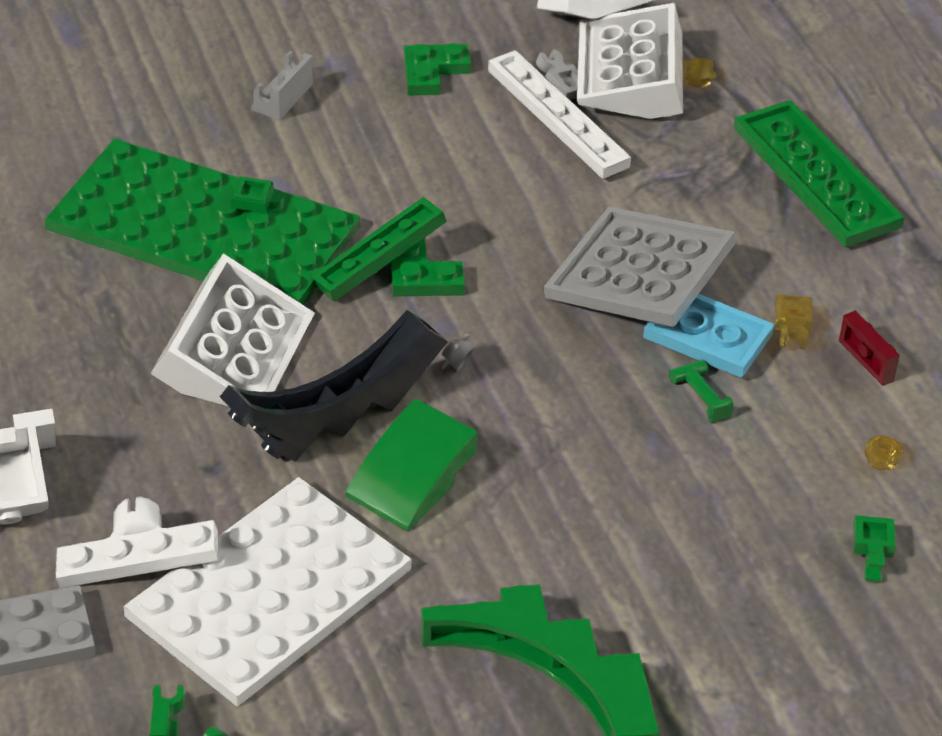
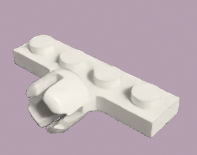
[56,497,218,588]

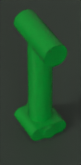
[669,359,734,423]

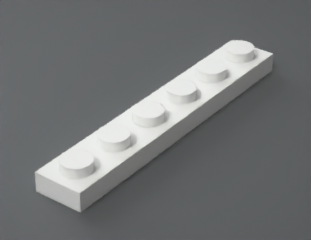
[488,50,631,179]

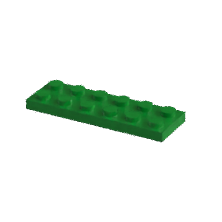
[733,100,905,248]

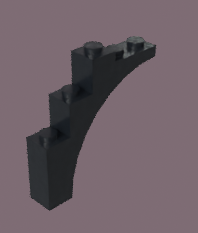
[219,310,448,462]

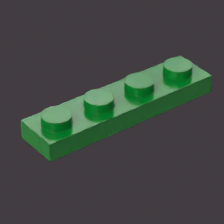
[311,197,447,302]

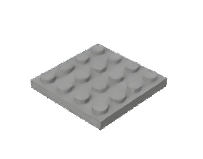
[544,206,736,327]

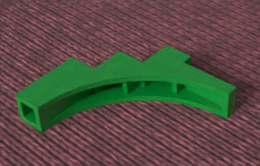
[420,584,659,736]

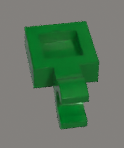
[853,515,896,582]
[149,685,185,736]

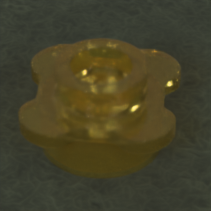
[682,58,717,87]

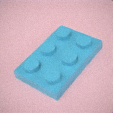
[643,294,775,378]

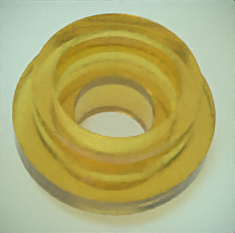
[864,435,903,471]

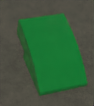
[345,398,478,532]

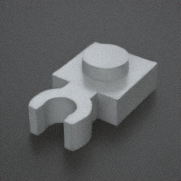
[536,49,578,100]

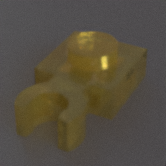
[774,295,813,350]

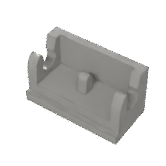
[251,51,313,120]

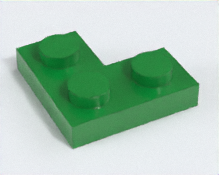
[403,43,471,96]
[391,238,465,297]

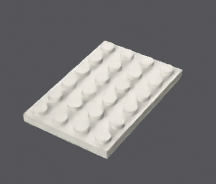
[124,477,412,707]

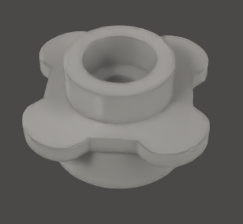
[441,333,475,371]

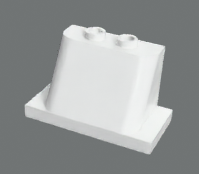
[0,409,56,525]

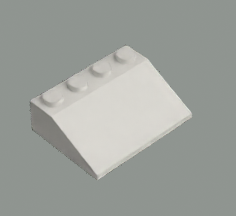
[577,3,683,119]
[150,254,315,406]

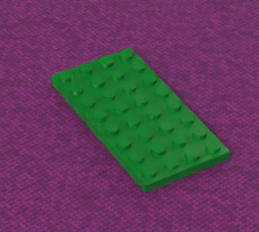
[45,138,360,305]

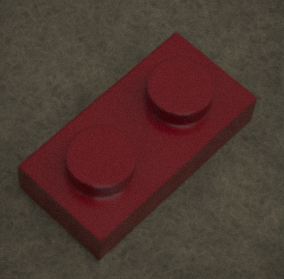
[839,310,900,386]

